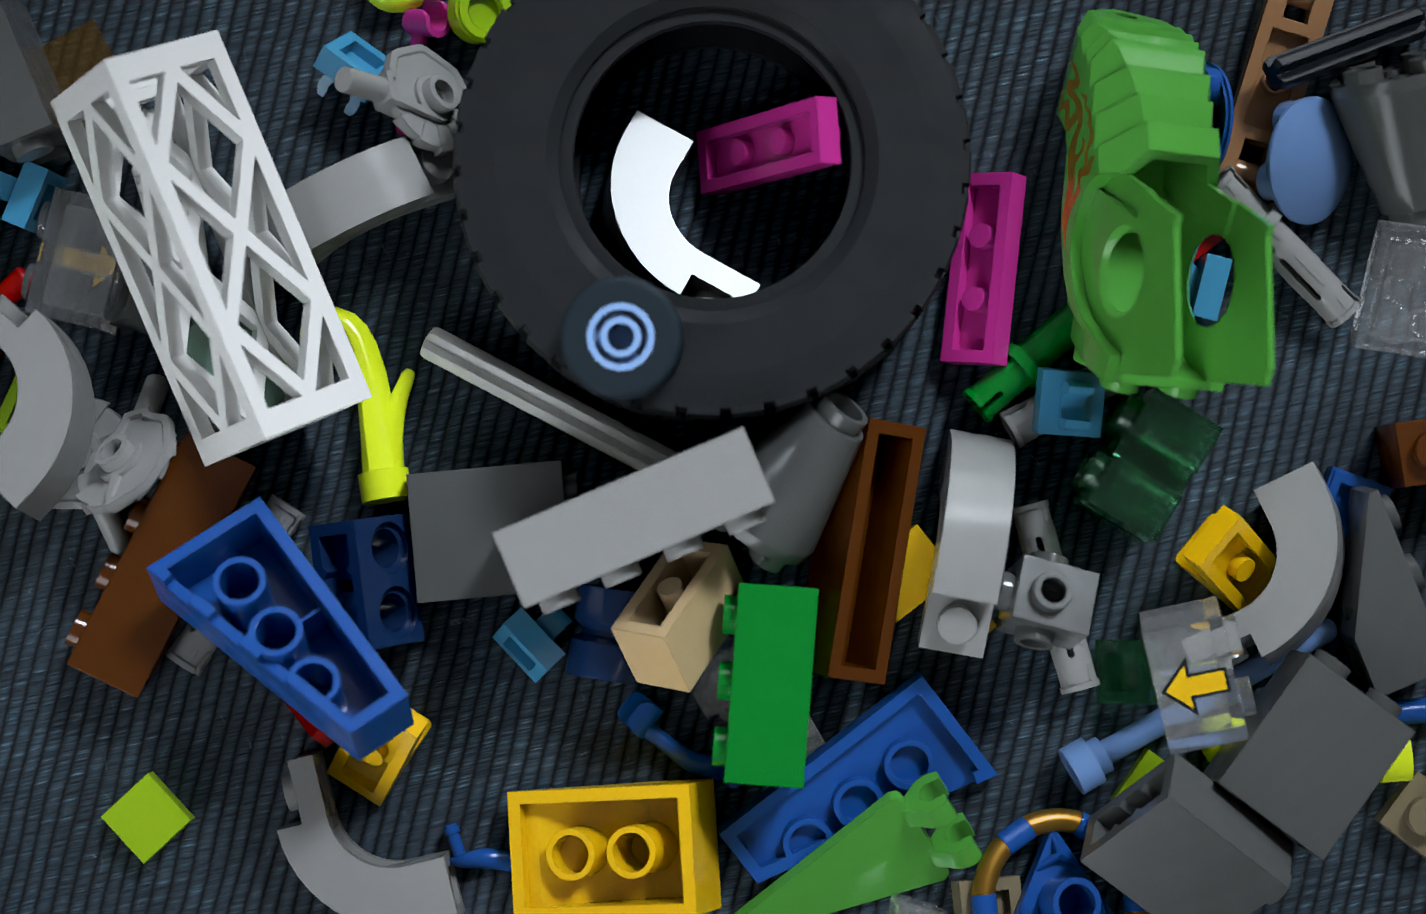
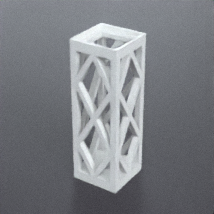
[50,30,372,467]

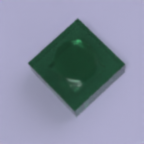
[1095,639,1165,705]

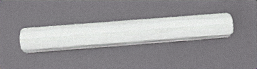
[420,327,680,471]

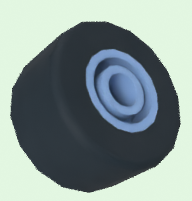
[559,275,685,401]

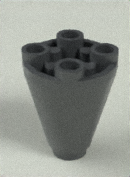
[1328,48,1426,229]
[715,390,868,573]

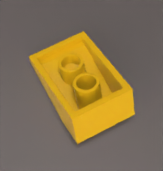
[507,778,722,914]

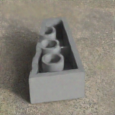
[492,427,775,615]

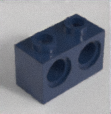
[308,513,425,649]

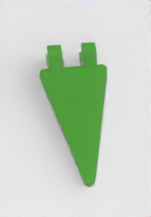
[734,771,983,914]

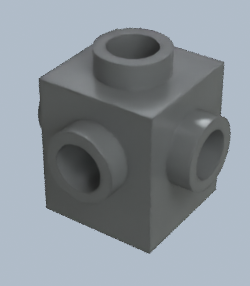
[993,551,1100,650]

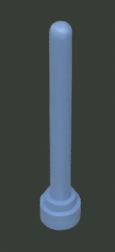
[1058,618,1337,795]

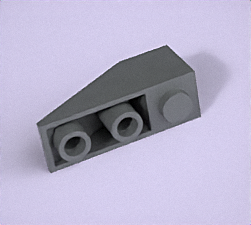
[1336,485,1426,696]

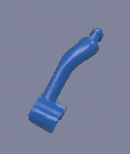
[617,690,740,788]
[443,822,511,872]

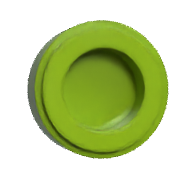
[447,0,512,45]

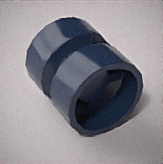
[565,584,648,685]

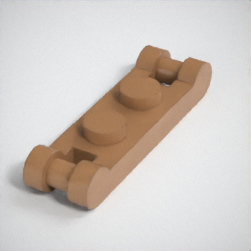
[1220,0,1334,202]

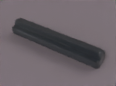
[1262,6,1426,91]

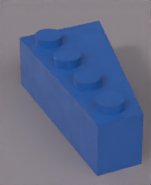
[146,497,414,761]

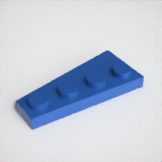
[717,671,998,883]

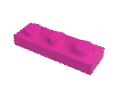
[697,96,841,195]
[940,172,1027,367]

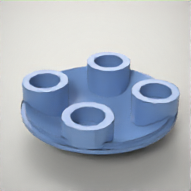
[1256,96,1352,225]

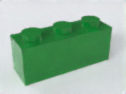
[712,582,819,789]

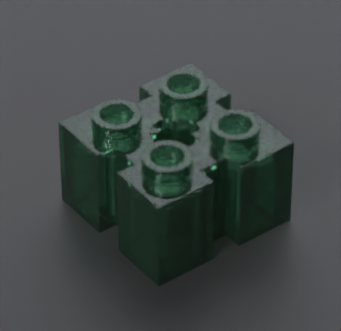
[1068,387,1224,543]

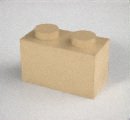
[611,541,743,693]

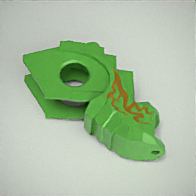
[1056,9,1275,399]

